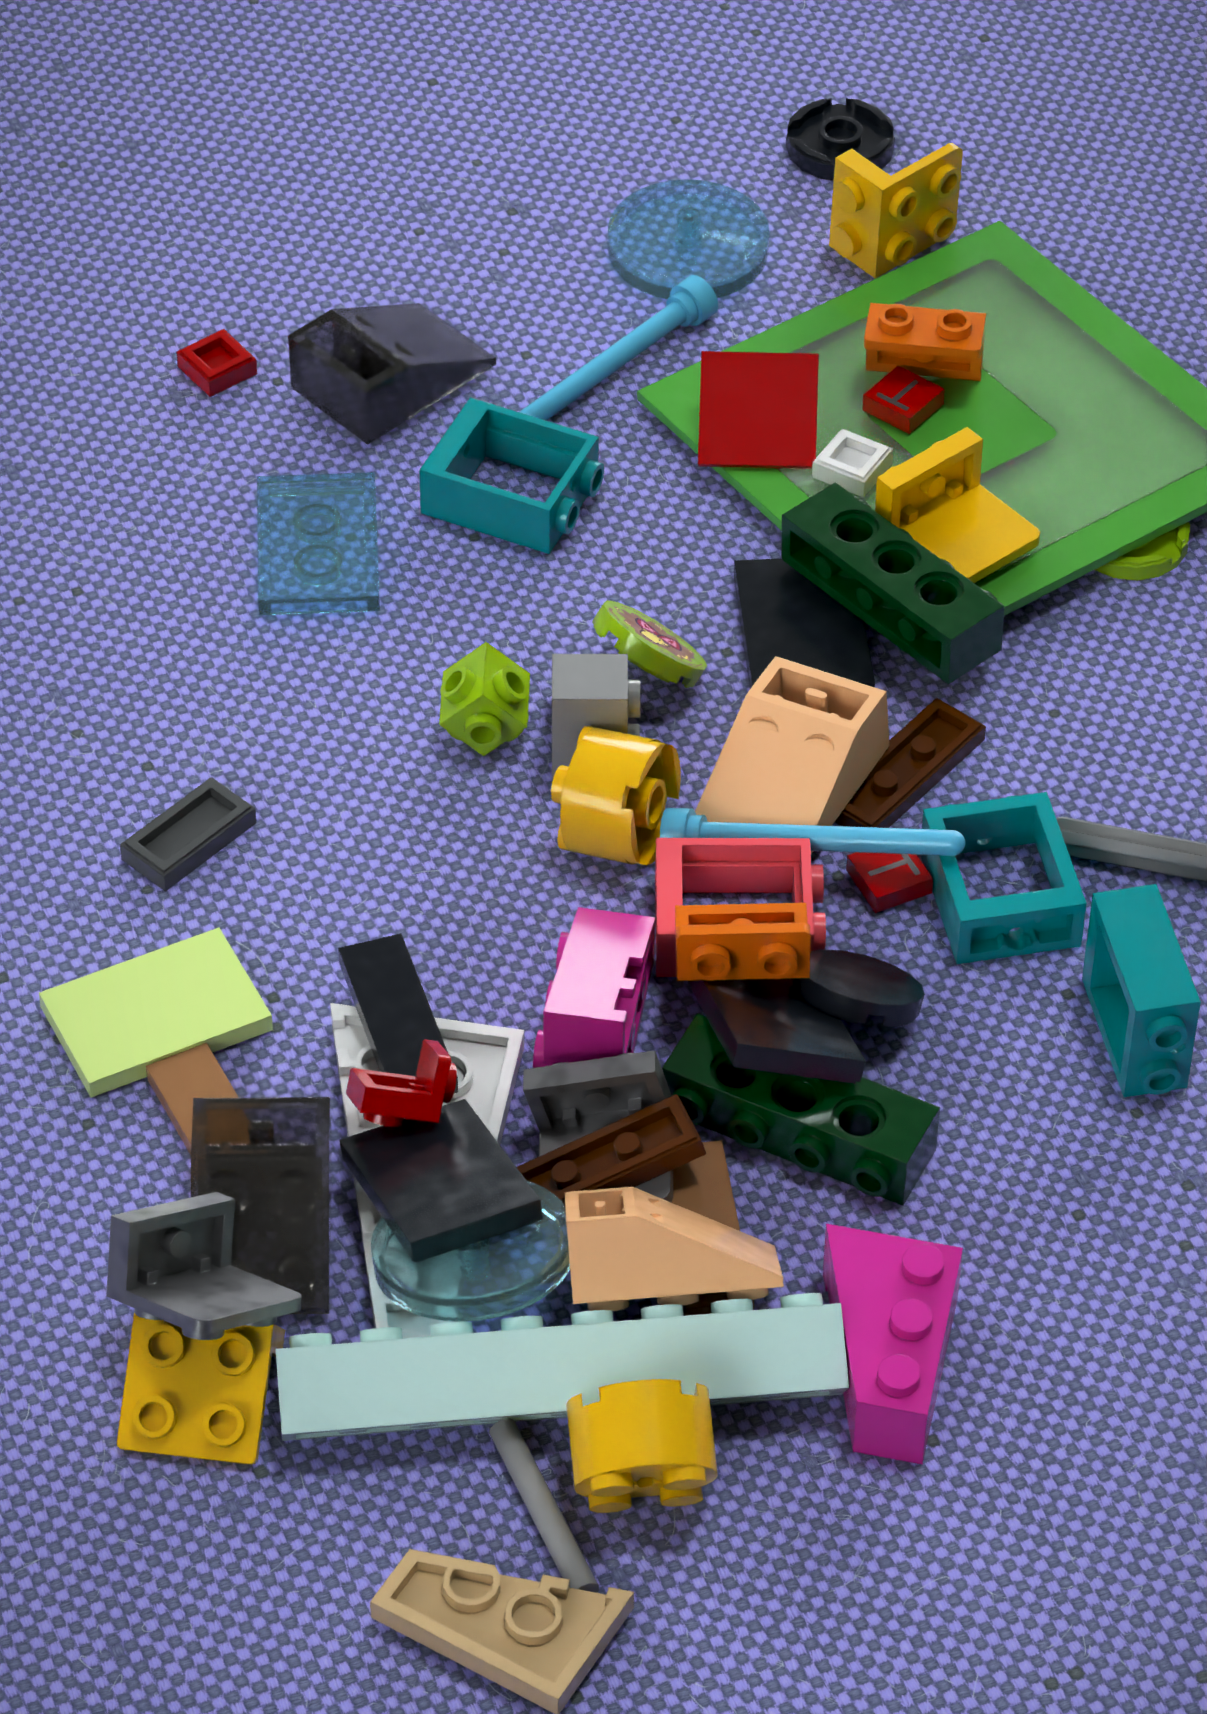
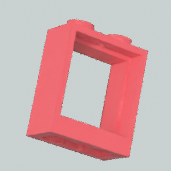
[655,838,826,977]

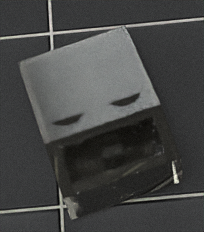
[288,303,496,444]
[191,1097,332,1314]

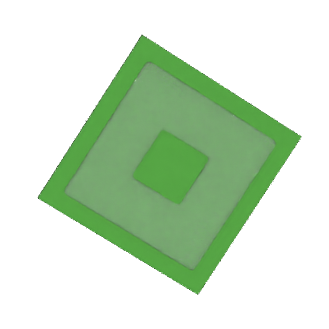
[637,221,1207,616]

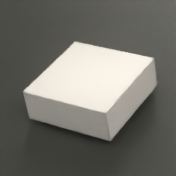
[812,429,893,498]

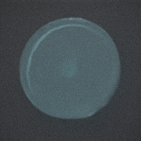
[607,179,770,299]
[371,1180,570,1321]

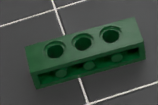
[781,482,1004,685]
[662,1013,940,1206]

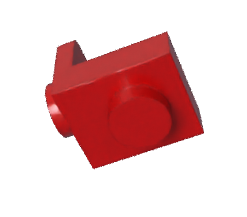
[346,1039,457,1127]

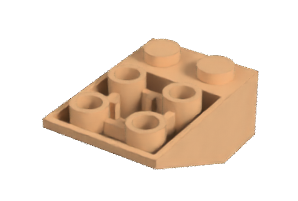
[695,656,889,854]
[564,1186,784,1311]

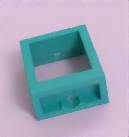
[419,397,604,554]
[921,792,1087,965]
[1082,884,1201,1098]

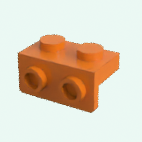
[864,303,986,381]
[675,903,811,981]

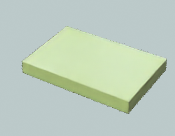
[39,927,273,1098]

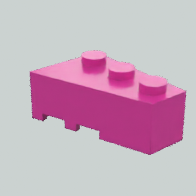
[533,907,655,1068]
[823,1224,963,1465]

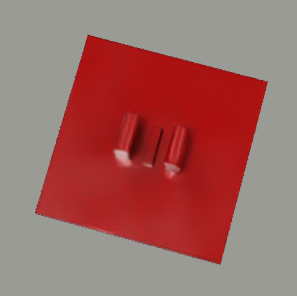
[698,351,819,469]

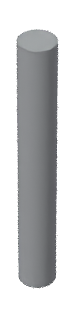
[489,1418,599,1593]

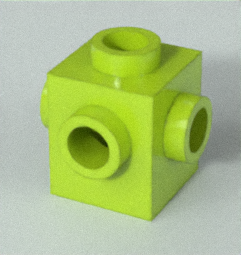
[439,642,530,756]

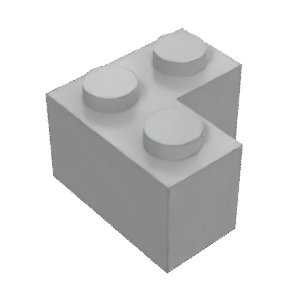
[552,654,640,781]

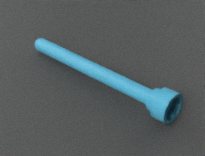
[519,275,718,421]
[660,808,965,856]

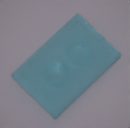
[257,472,380,615]

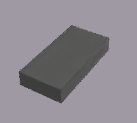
[120,777,256,891]

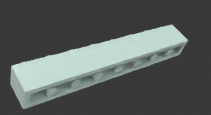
[275,1293,849,1441]

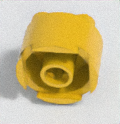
[551,726,681,866]
[566,1379,718,1513]

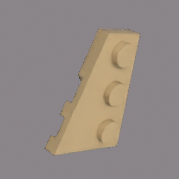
[370,1549,634,1714]

